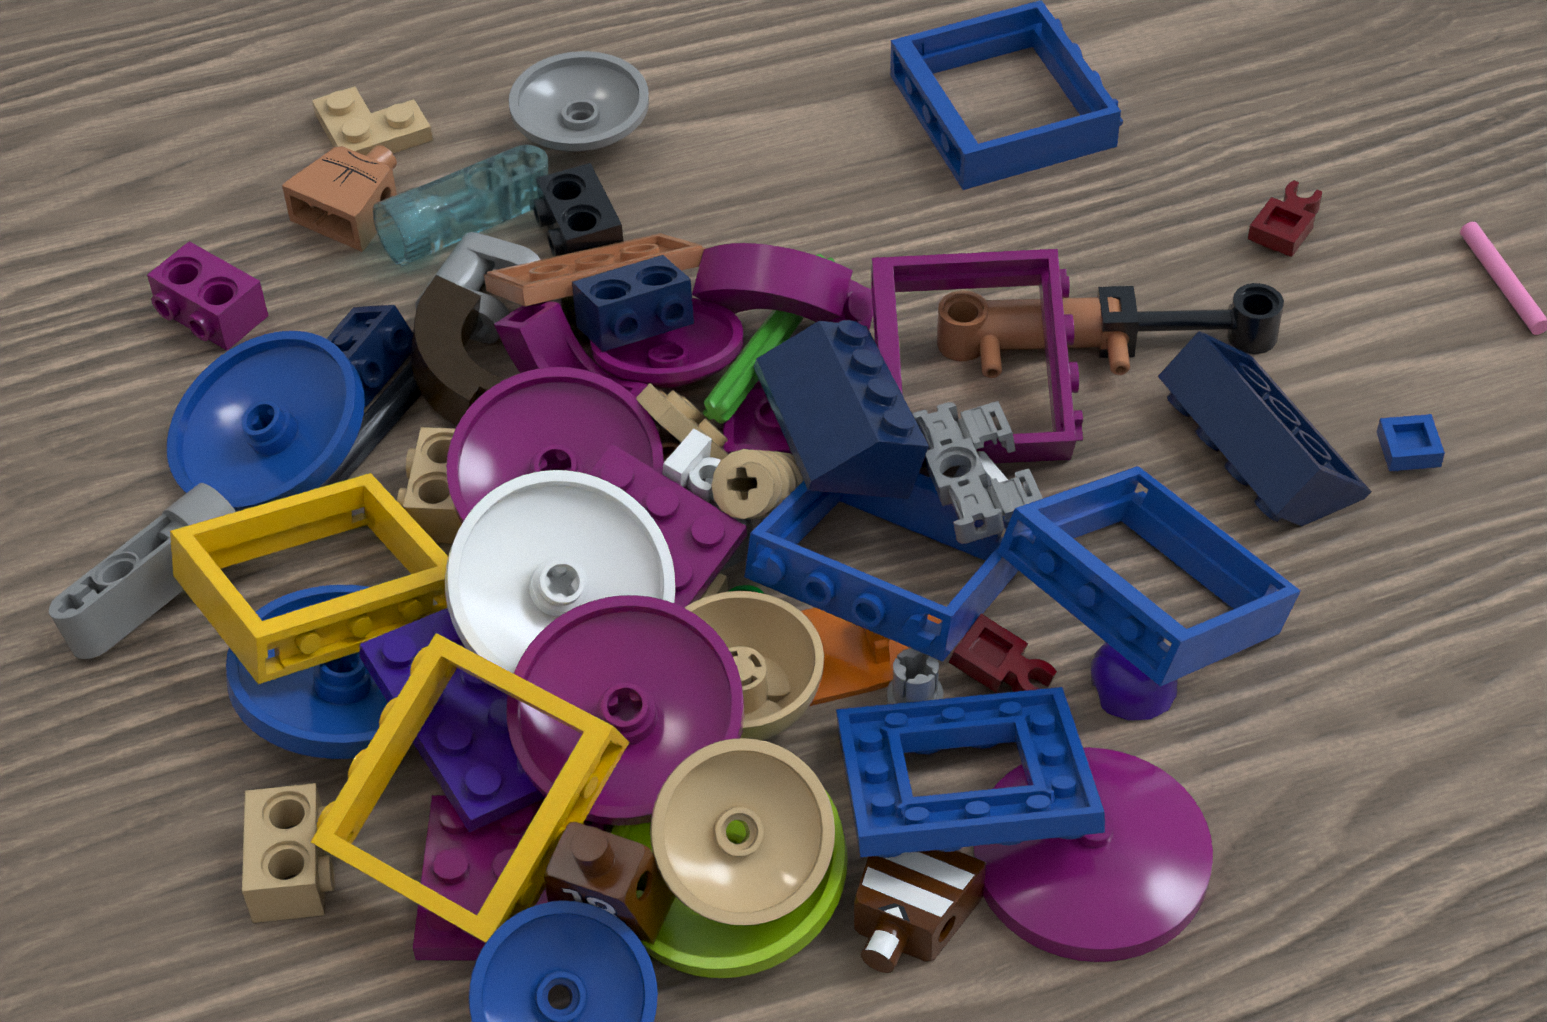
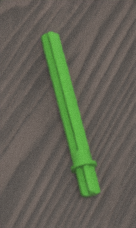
[703,254,836,424]

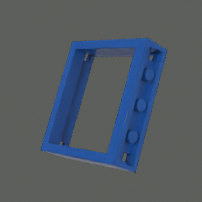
[890,0,1123,190]
[997,466,1301,687]
[744,473,1019,662]

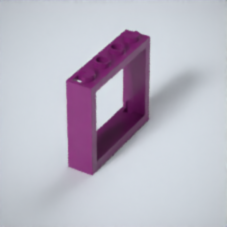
[870,249,1084,467]

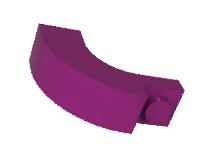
[692,243,873,330]
[494,301,648,397]

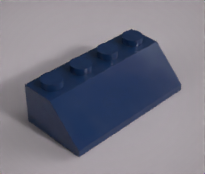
[753,320,929,499]
[1158,331,1372,526]

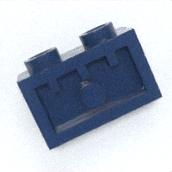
[326,304,413,407]

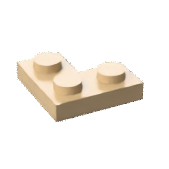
[312,86,433,156]
[636,383,729,460]

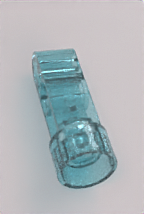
[373,145,548,266]

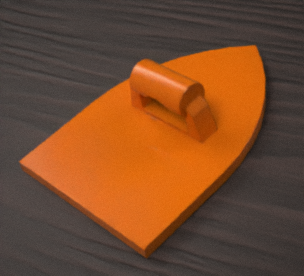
[801,608,942,706]

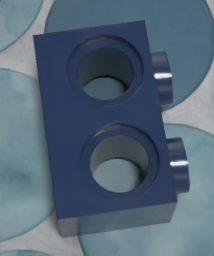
[572,255,694,352]

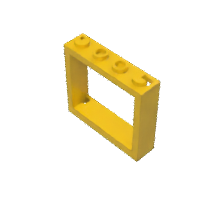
[170,473,448,684]
[311,633,629,943]

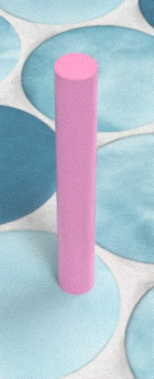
[1460,222,1547,335]

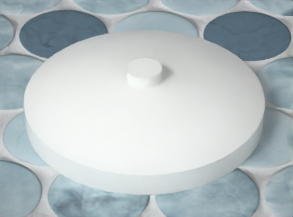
[445,470,675,674]

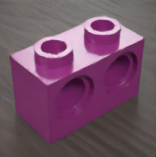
[147,241,269,351]

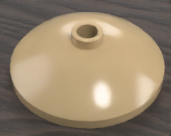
[650,738,835,925]

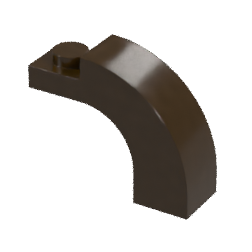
[411,275,504,427]

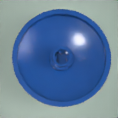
[167,331,365,512]
[226,585,388,759]

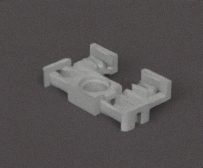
[913,401,1043,544]

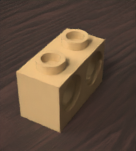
[397,427,462,544]
[242,783,335,923]

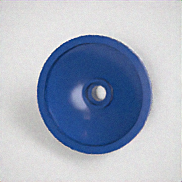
[468,901,658,1022]

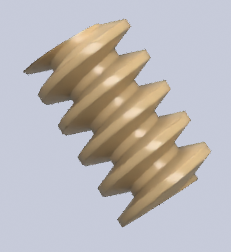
[711,449,804,519]

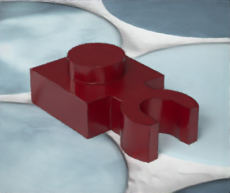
[1248,180,1322,257]
[948,613,1057,693]

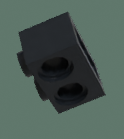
[532,163,624,257]

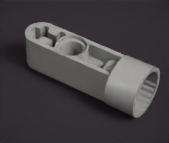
[49,483,236,659]

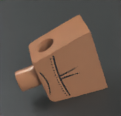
[282,145,398,252]

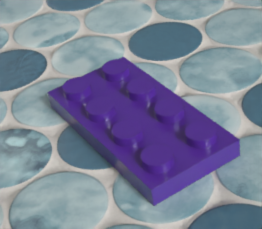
[359,608,545,833]

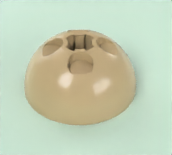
[685,591,824,740]

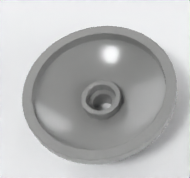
[509,51,649,152]

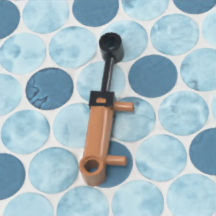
[937,283,1284,378]

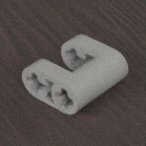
[415,232,541,344]

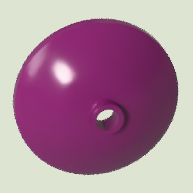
[590,298,744,388]

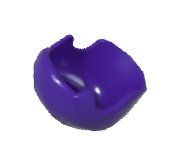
[1091,642,1178,720]

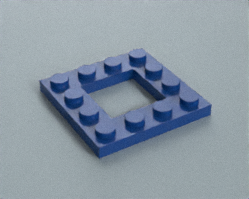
[836,687,1105,858]

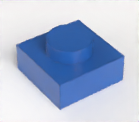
[1376,414,1445,471]

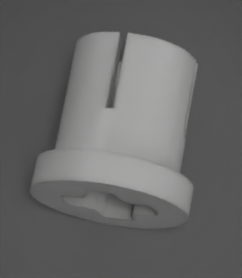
[887,648,943,704]

